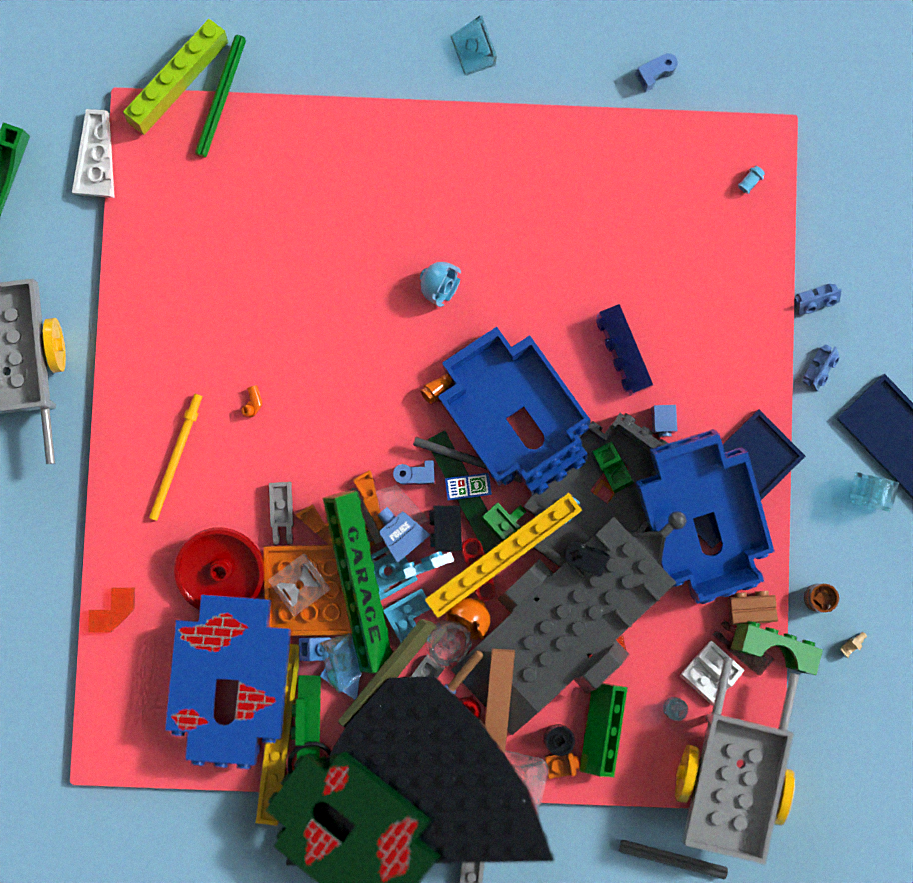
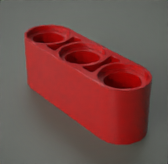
[462,538,496,601]

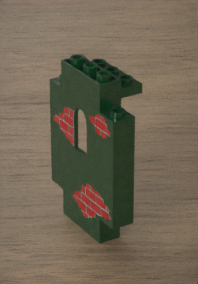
[265,751,440,883]

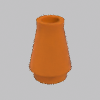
[420,374,454,404]

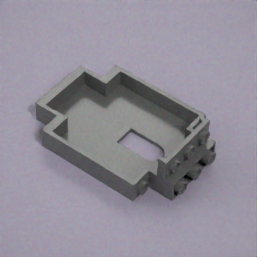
[523,413,668,567]

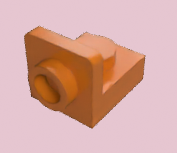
[545,752,580,779]

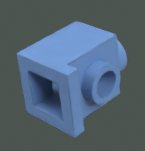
[299,637,335,661]

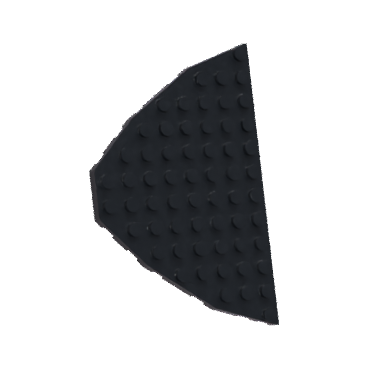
[286,676,555,865]

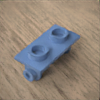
[794,283,842,315]
[803,344,840,391]

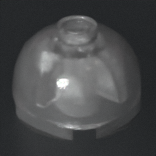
[426,620,472,666]

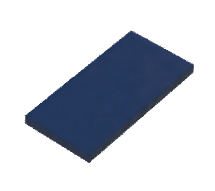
[836,374,913,499]
[693,409,806,548]

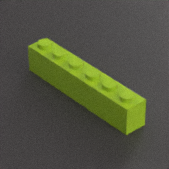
[123,18,228,135]

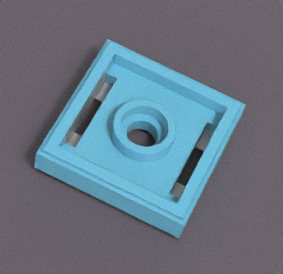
[371,546,418,600]

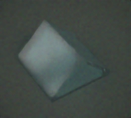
[451,16,497,75]
[319,633,363,692]

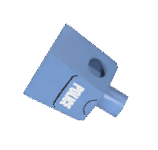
[377,507,430,562]

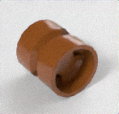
[804,584,839,613]

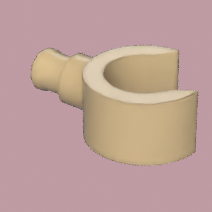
[840,632,867,659]

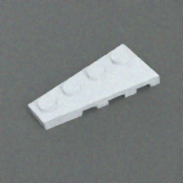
[72,109,115,198]

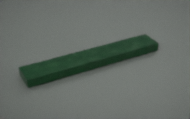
[427,430,502,554]

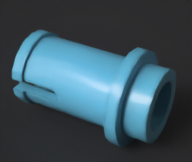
[738,166,765,194]

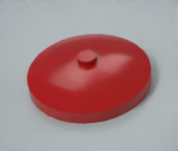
[174,527,265,610]

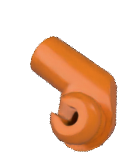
[241,385,262,418]

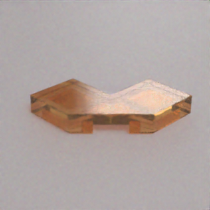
[88,588,135,632]

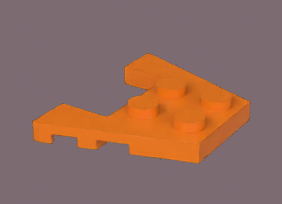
[296,470,384,547]

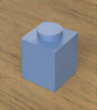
[651,405,677,438]

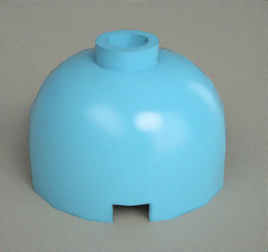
[420,262,461,307]

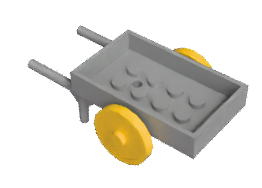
[0,279,66,464]
[675,657,799,864]

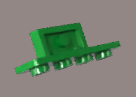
[291,675,321,759]

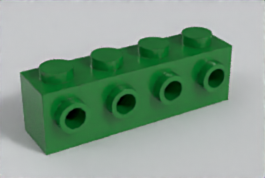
[580,683,628,777]

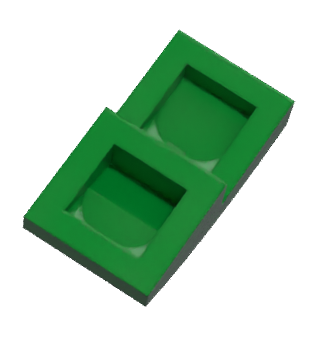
[593,441,634,493]

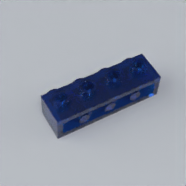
[596,304,653,396]

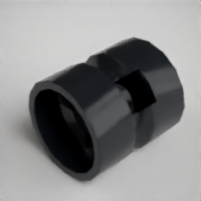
[544,724,575,756]

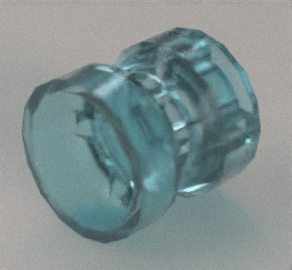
[663,697,688,721]

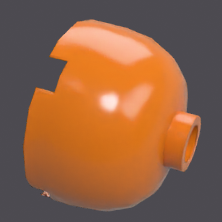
[445,598,490,640]

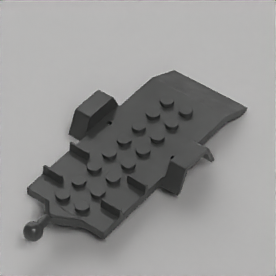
[451,511,686,735]

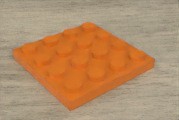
[264,545,352,636]

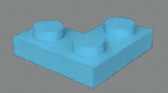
[395,551,454,582]
[384,588,431,643]

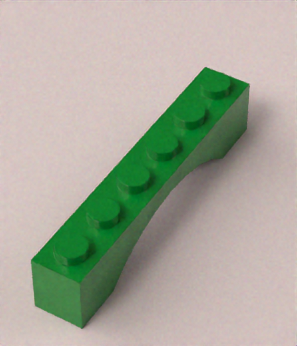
[0,122,30,216]

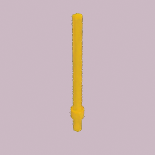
[149,393,203,521]

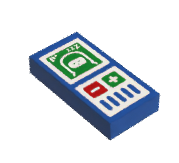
[445,473,492,501]

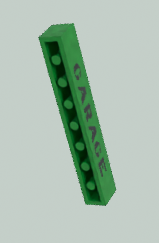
[322,491,393,673]

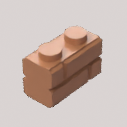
[727,591,778,625]

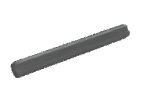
[618,840,728,879]

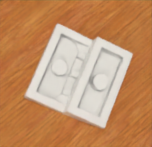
[679,640,745,706]

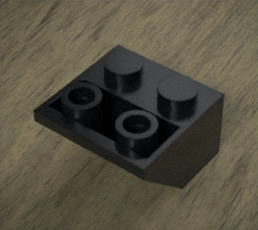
[429,505,462,552]

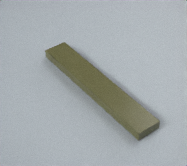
[338,619,438,727]

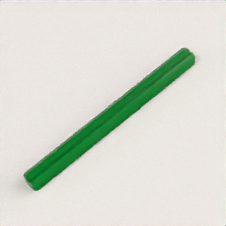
[195,35,246,157]

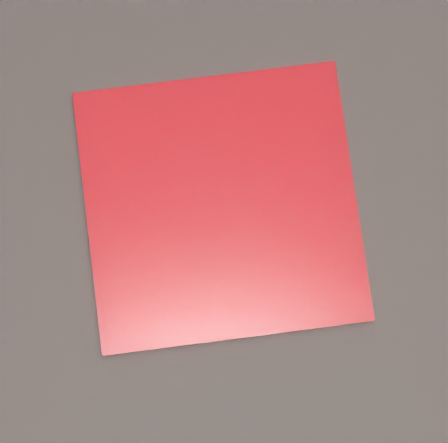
[70,87,798,809]

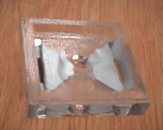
[268,553,331,617]

